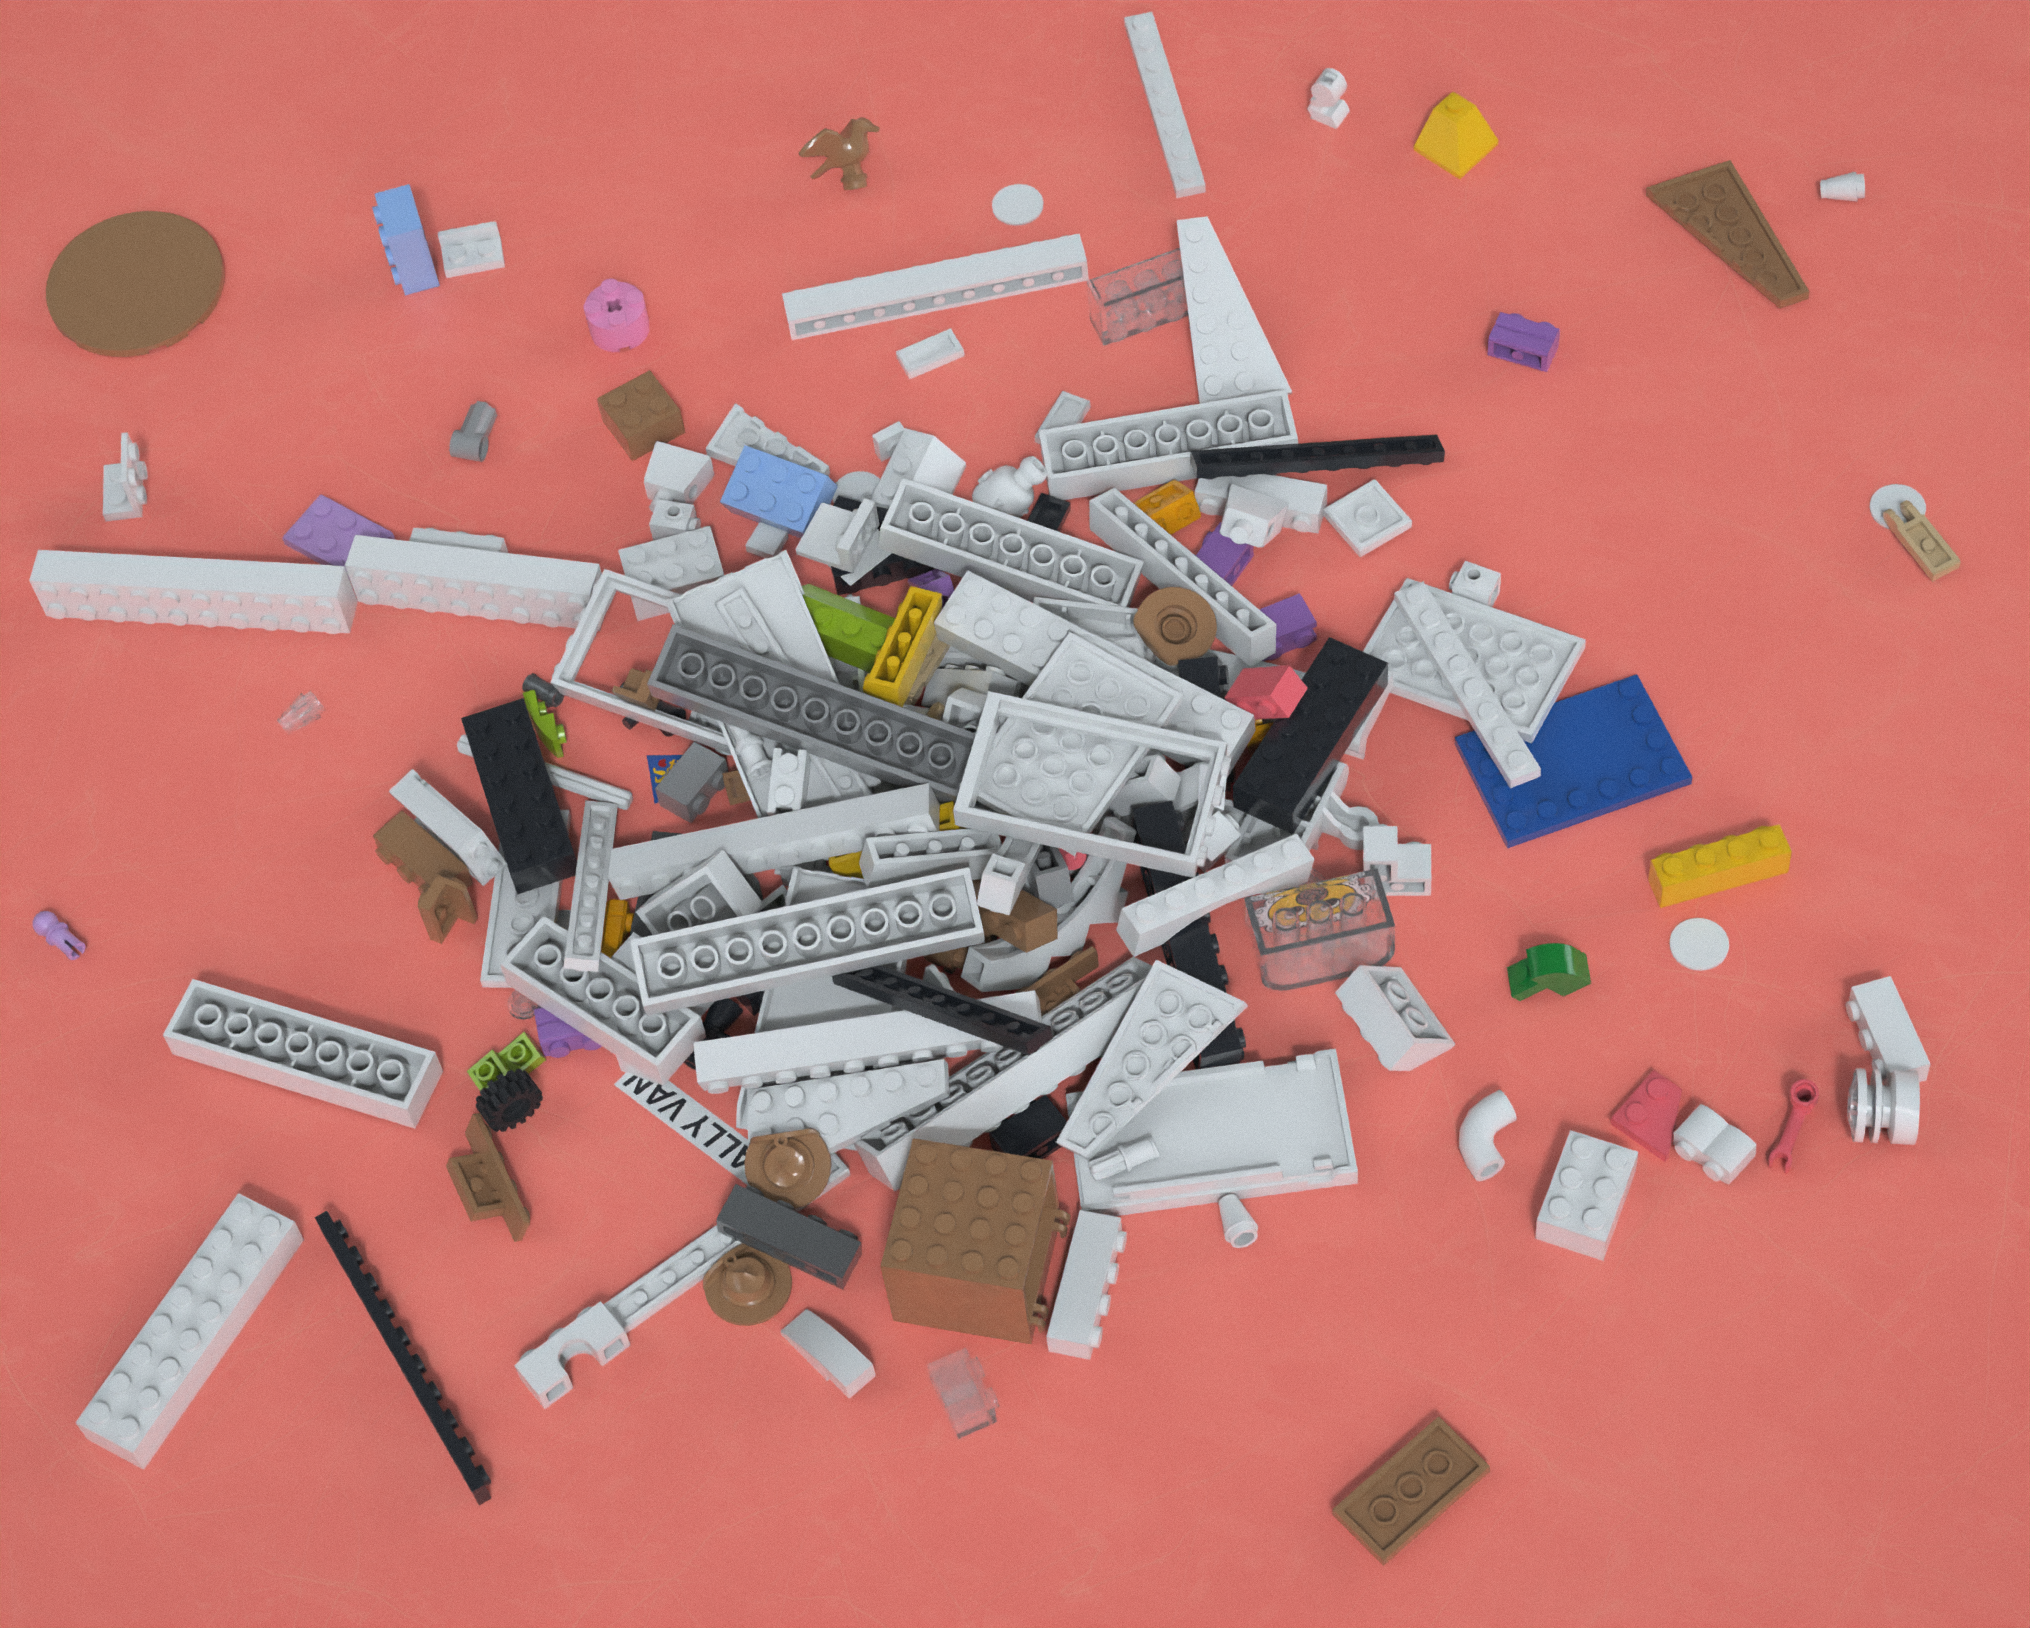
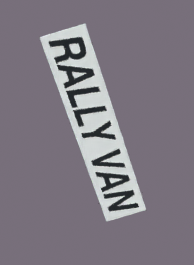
[614,1073,749,1186]

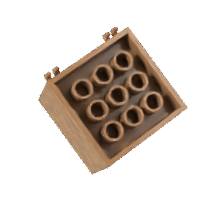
[880,1138,1071,1344]

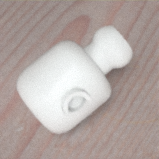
[972,456,1047,518]

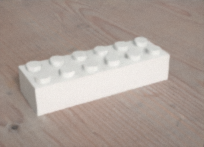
[500,915,706,1086]

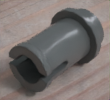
[522,673,565,708]

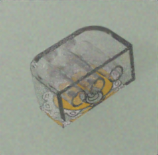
[1244,868,1395,991]

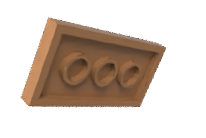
[1332,1416,1490,1566]

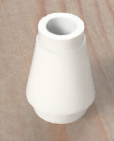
[1820,171,1865,202]
[1218,1194,1258,1248]

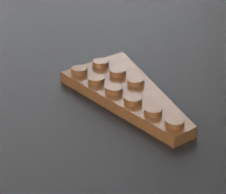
[1646,160,1810,308]

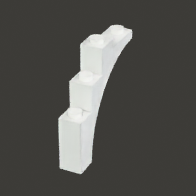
[961,817,1136,992]

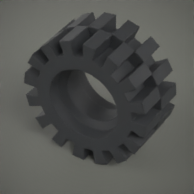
[475,1069,543,1132]

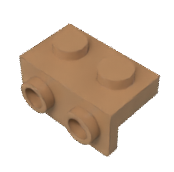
[417,874,478,944]

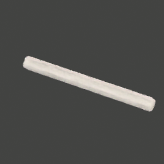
[457,734,633,810]

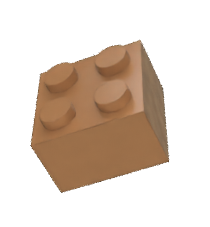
[597,370,686,461]

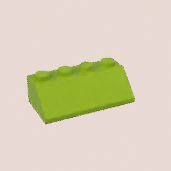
[802,584,895,673]

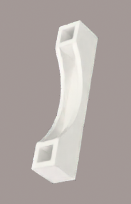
[1116,834,1315,957]
[976,837,1043,915]

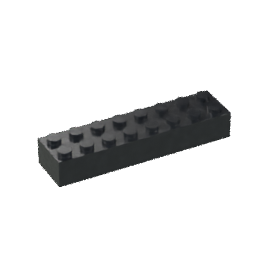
[1131,800,1246,1070]

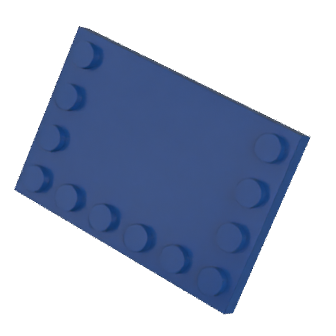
[1455,674,1693,849]

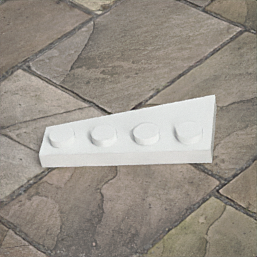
[705,403,830,476]

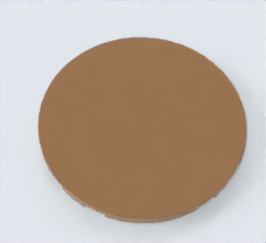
[46,211,225,357]

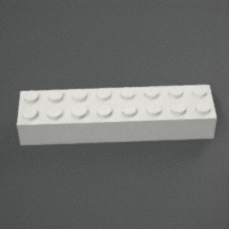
[1038,389,1298,500]
[878,477,1144,607]
[345,535,604,631]
[163,979,443,1129]
[75,1193,304,1470]

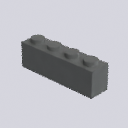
[716,1184,862,1290]

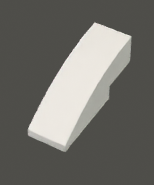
[780,1309,876,1399]

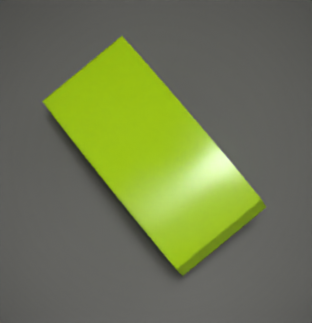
[523,690,567,758]
[467,1032,547,1091]

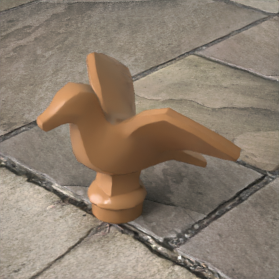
[799,117,880,190]

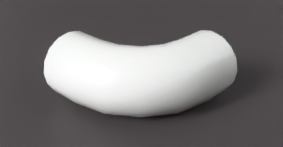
[1459,1090,1517,1181]

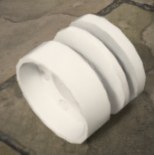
[1847,1068,1920,1145]

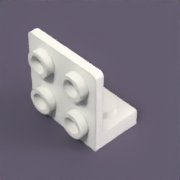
[103,432,148,522]
[796,498,879,573]

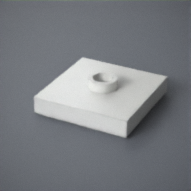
[1323,479,1412,557]

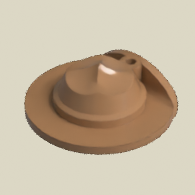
[1133,587,1217,666]
[744,1128,831,1208]
[703,1243,792,1326]

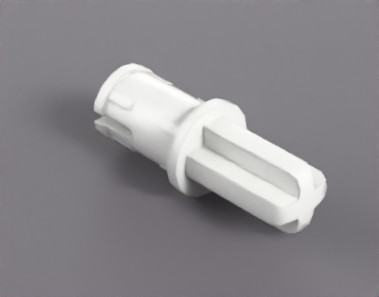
[1088,1137,1159,1181]

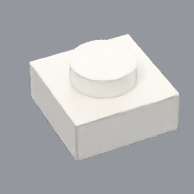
[872,421,905,462]

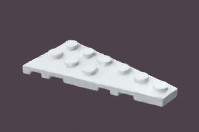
[1176,216,1292,404]
[1056,960,1248,1160]
[747,1059,950,1155]

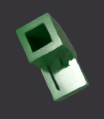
[1507,943,1591,1001]

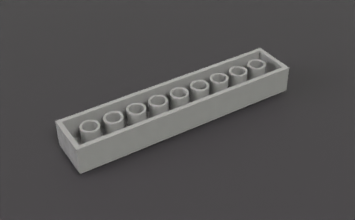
[647,625,976,803]

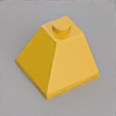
[1414,91,1499,179]

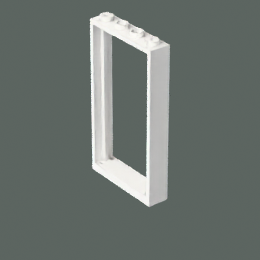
[550,569,731,754]
[953,691,1232,878]

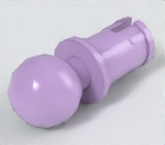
[32,911,86,960]

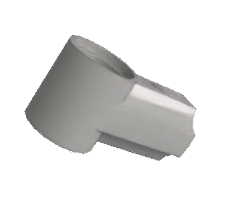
[449,401,497,462]

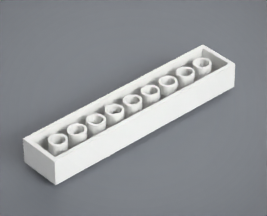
[29,550,358,634]
[934,570,1256,779]
[630,867,985,1016]
[853,957,1152,1191]

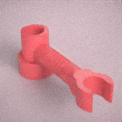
[1768,1079,1819,1174]

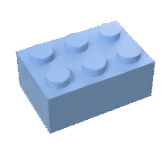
[372,184,440,295]
[720,445,838,538]

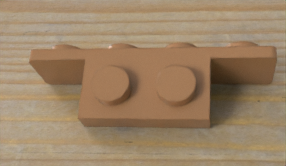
[1016,946,1099,1017]
[446,1113,530,1242]

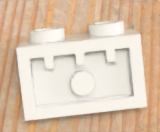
[438,221,505,278]

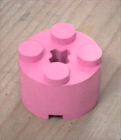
[583,279,649,352]

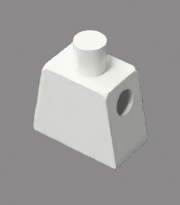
[644,441,715,512]
[1220,484,1289,548]

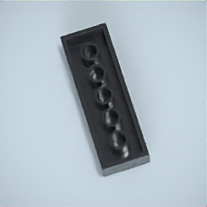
[1233,637,1388,834]
[461,698,577,895]

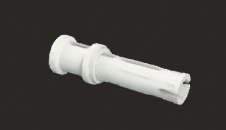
[727,724,772,780]

